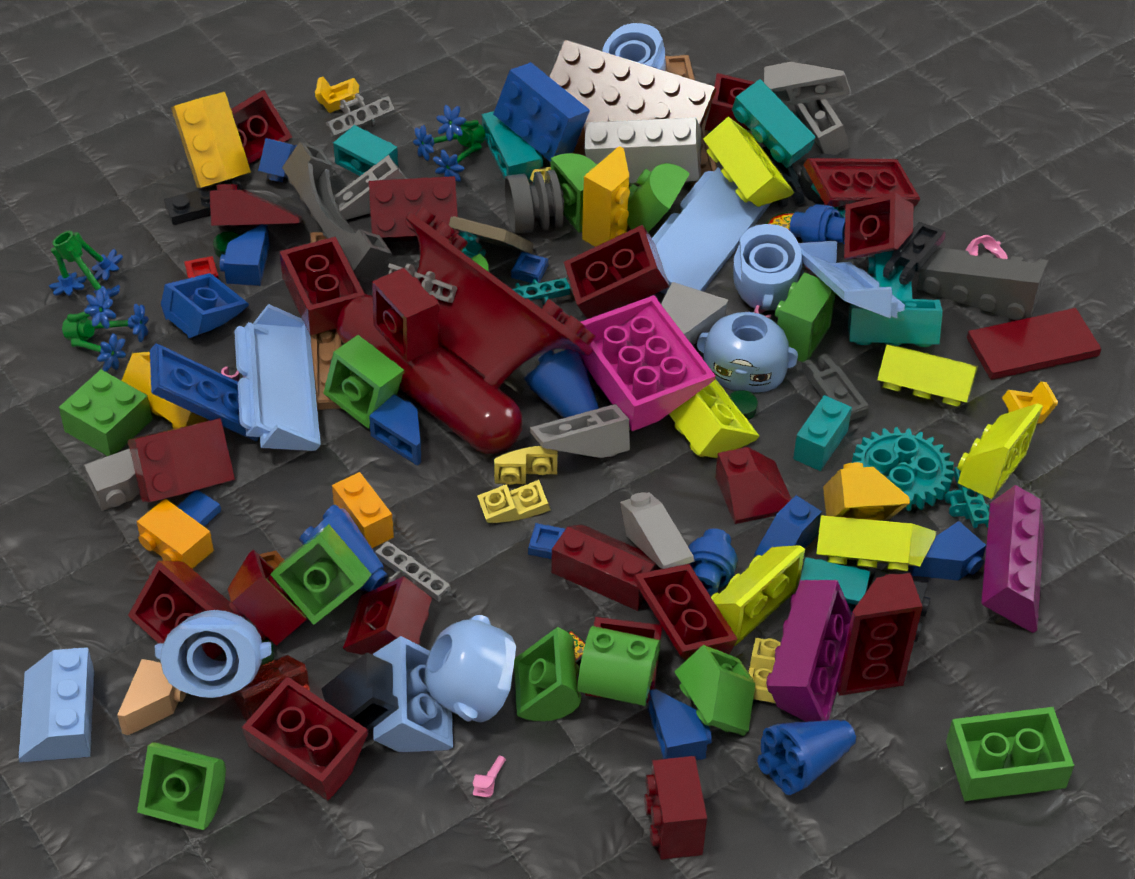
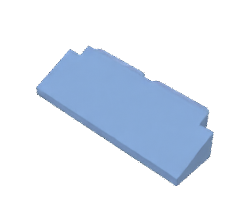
[652,167,771,294]
[799,241,905,319]
[234,304,321,451]

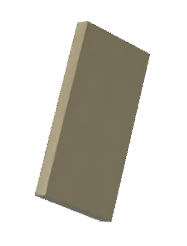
[449,216,534,254]

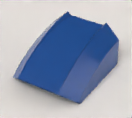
[161,273,249,338]

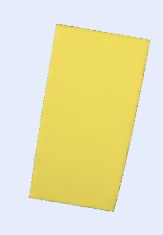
[494,446,558,485]
[477,480,551,523]
[749,638,781,703]

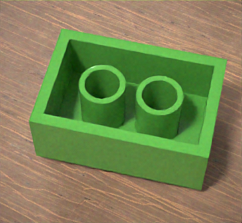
[946,707,1074,801]

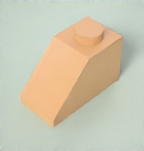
[117,659,186,735]

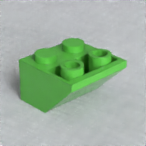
[674,645,756,736]

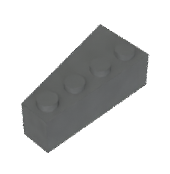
[917,247,1048,321]

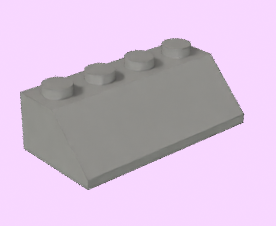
[585,118,701,185]

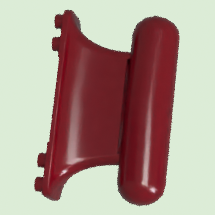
[337,206,596,454]

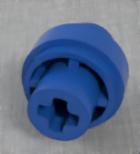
[790,204,845,244]
[688,529,738,597]

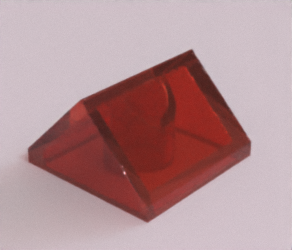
[231,655,310,722]

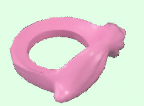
[965,235,1008,259]

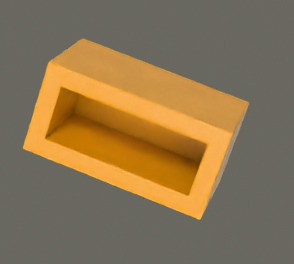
[332,472,394,548]
[137,499,214,569]

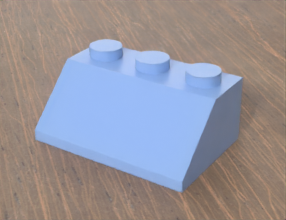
[373,636,453,752]
[19,647,94,762]

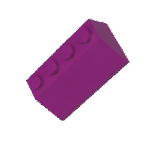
[981,485,1044,633]
[766,580,852,722]

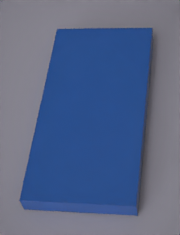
[150,343,260,441]

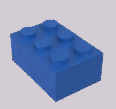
[493,63,590,162]

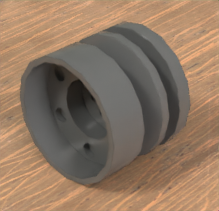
[504,170,564,234]

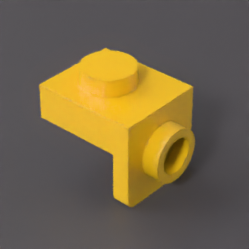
[315,76,359,113]
[1002,382,1058,424]

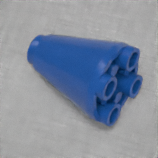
[524,349,599,418]
[299,504,388,592]
[757,720,856,795]

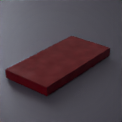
[803,158,921,207]
[967,308,1101,380]

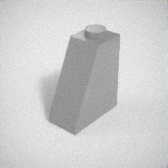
[661,282,728,345]

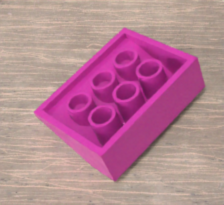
[580,295,716,431]

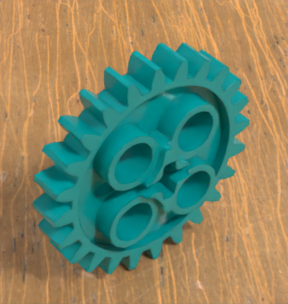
[852,427,954,511]

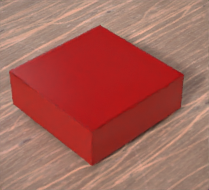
[184,256,219,279]

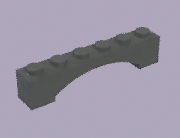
[282,142,392,280]

